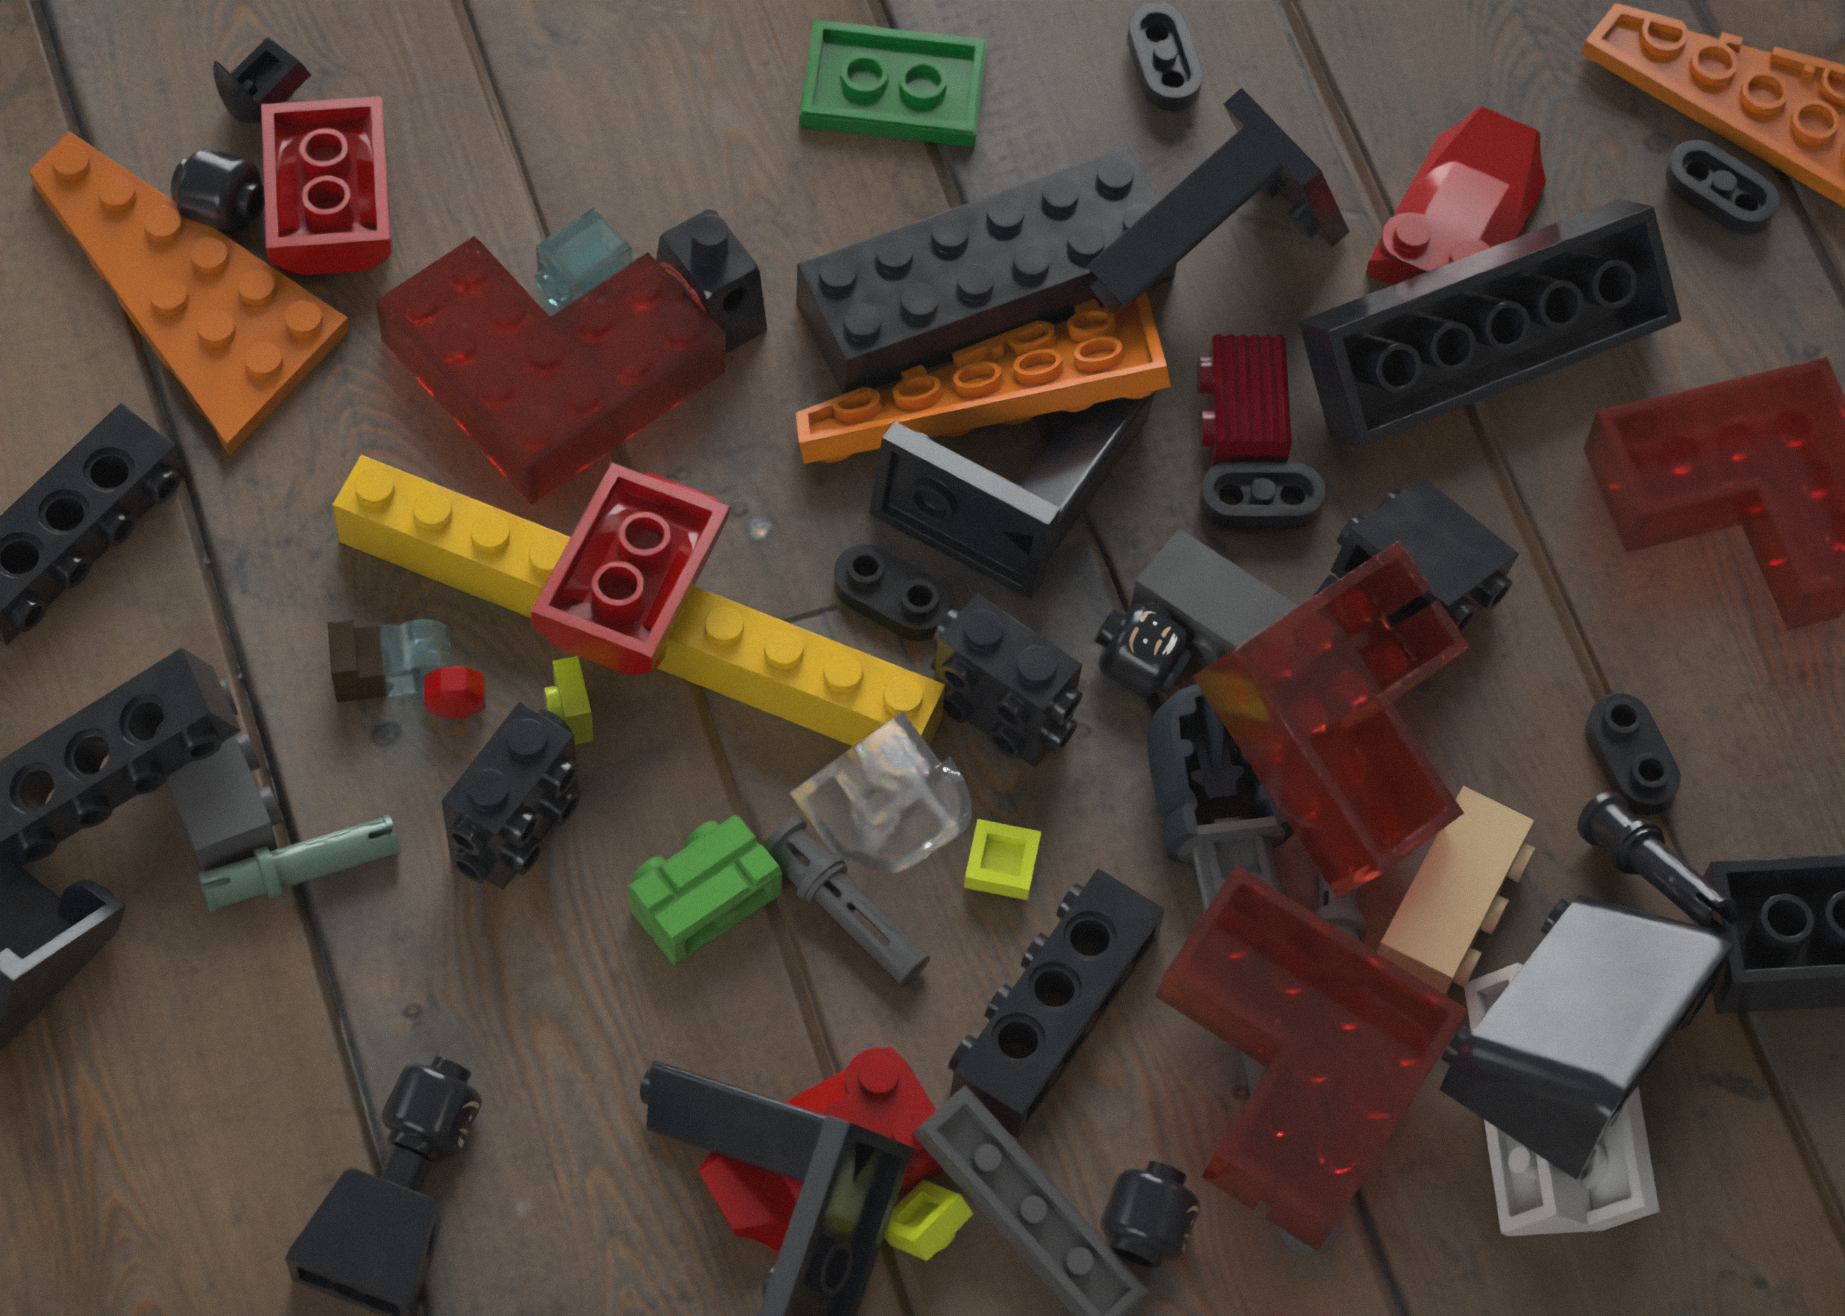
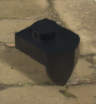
[213,37,311,123]

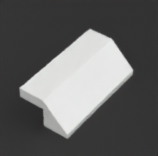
[1464,963,1659,1236]

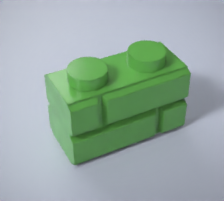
[628,815,782,966]

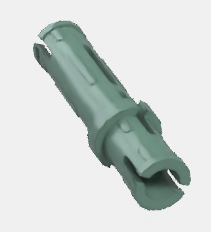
[197,814,401,913]

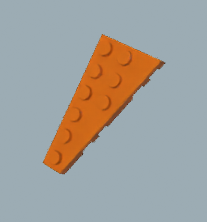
[1581,3,1845,208]
[29,131,350,456]
[796,291,1171,464]

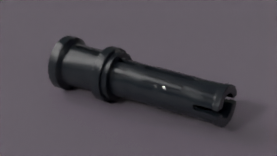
[1577,791,1739,934]

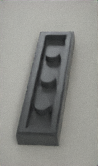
[911,1085,1149,1316]

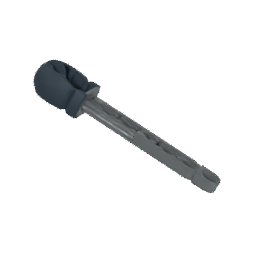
[1147,682,1344,1256]

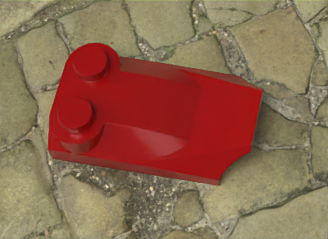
[261,96,393,275]
[1366,106,1547,285]
[531,462,730,676]
[697,1046,945,1257]

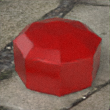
[424,665,486,719]

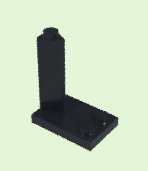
[1087,88,1350,314]
[869,392,1155,599]
[640,1061,914,1316]

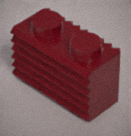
[1197,333,1292,467]

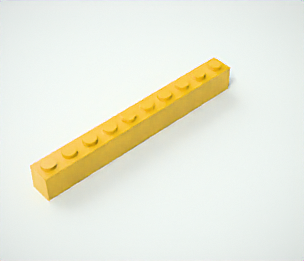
[332,455,945,772]

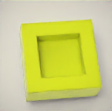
[544,656,593,745]
[964,819,1041,901]
[884,1180,974,1261]

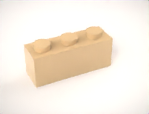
[1372,786,1536,1004]

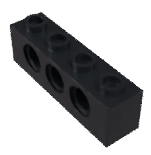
[0,403,184,646]
[0,647,241,865]
[948,868,1165,1139]

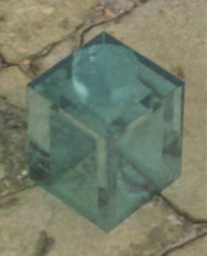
[535,208,633,319]

